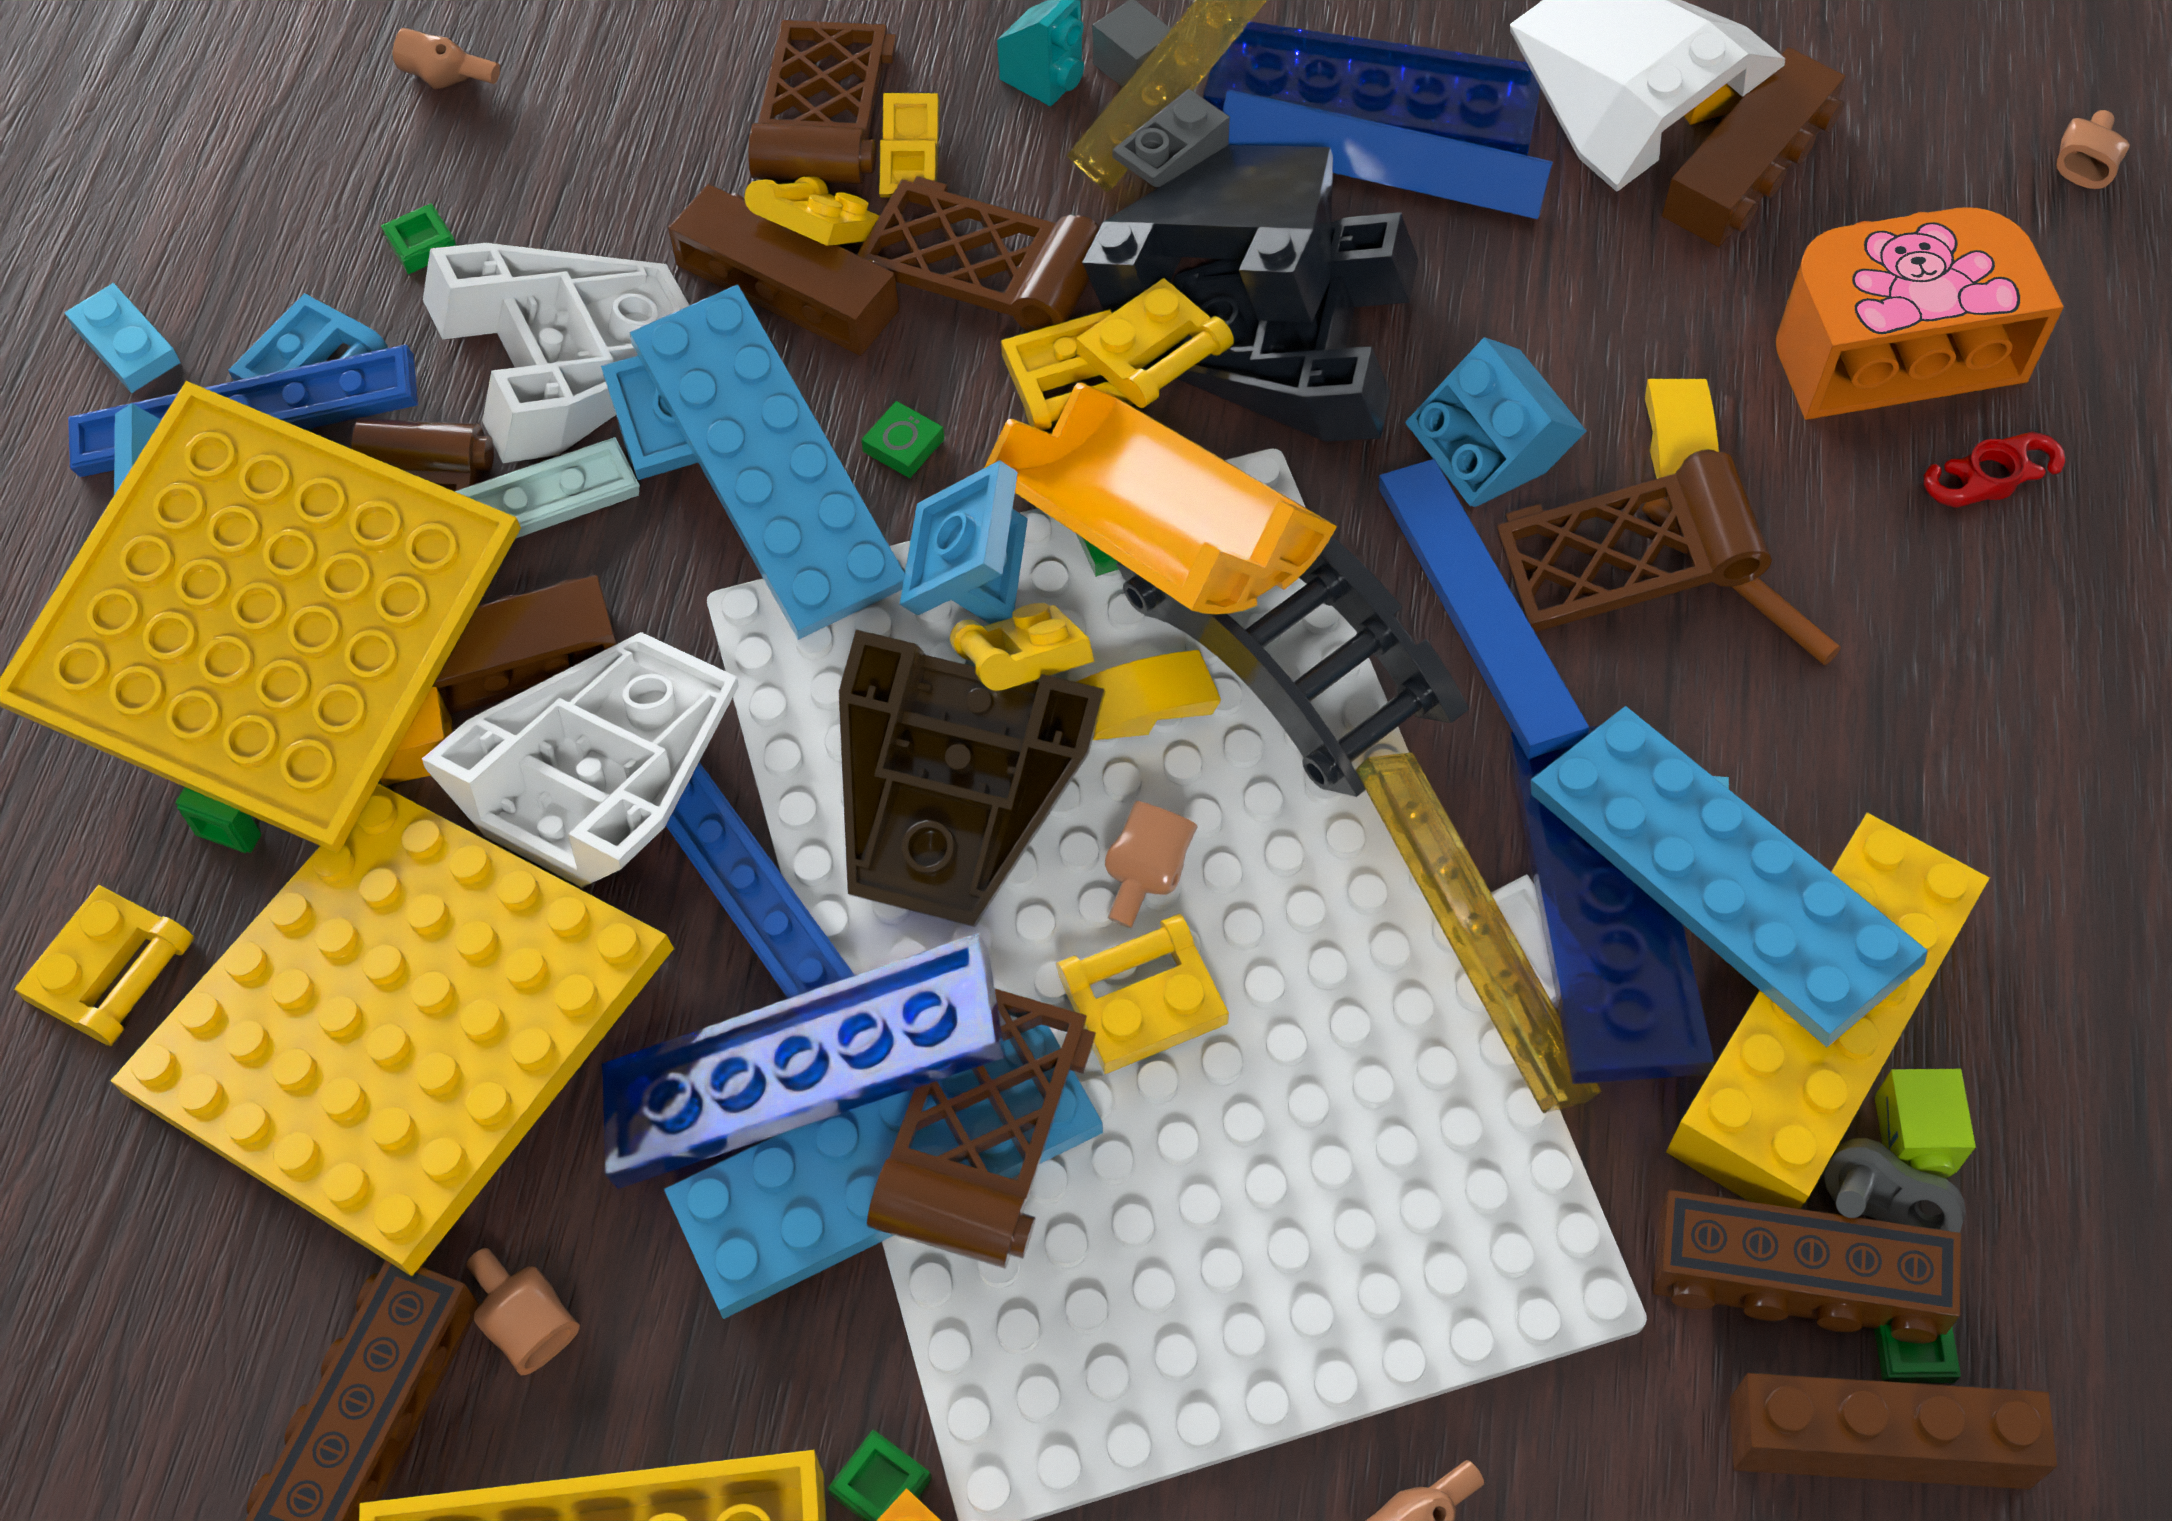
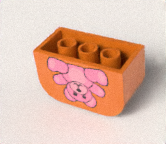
[1776,207,2064,420]

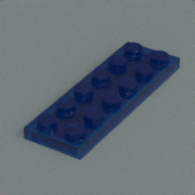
[1203,18,1540,156]
[1508,726,1714,1084]
[602,933,1006,1189]

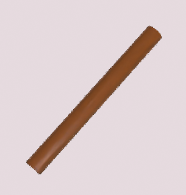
[1642,498,1841,665]

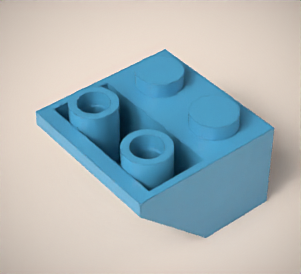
[1405,337,1586,507]

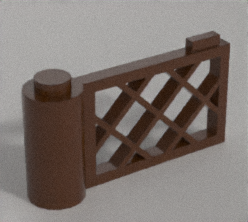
[748,20,897,184]
[857,176,1100,332]
[351,419,494,492]
[1497,449,1772,632]
[867,977,1096,1269]

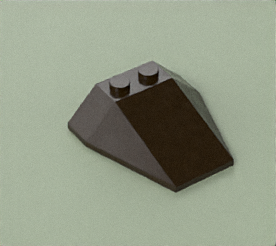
[839,629,1106,927]

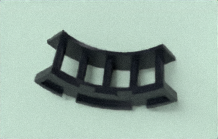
[1116,536,1469,797]

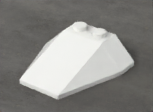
[1510,0,1785,192]
[422,632,739,888]

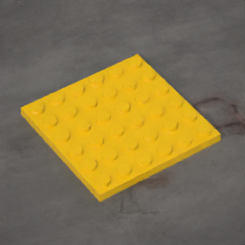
[0,381,521,853]
[111,784,674,1276]

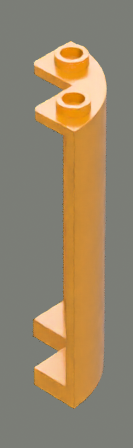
[984,382,1337,615]

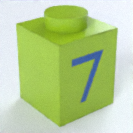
[1874,1069,1976,1178]

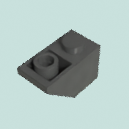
[1112,89,1230,187]

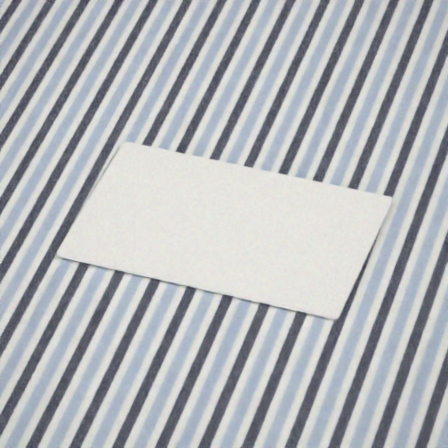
[707,449,1647,1521]

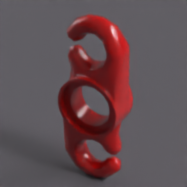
[1924,431,2065,508]

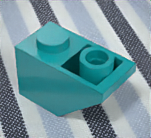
[997,0,1084,107]

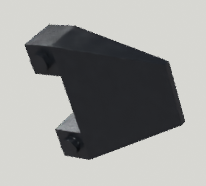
[1082,145,1333,323]
[1152,212,1419,442]

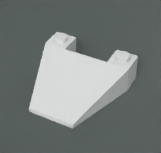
[423,243,690,463]

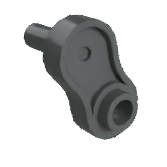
[1824,1138,1966,1233]

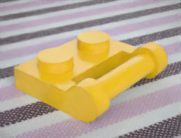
[744,176,880,246]
[1076,278,1234,408]
[1001,309,1134,431]
[950,603,1094,691]
[14,885,195,1046]
[1056,913,1229,1074]

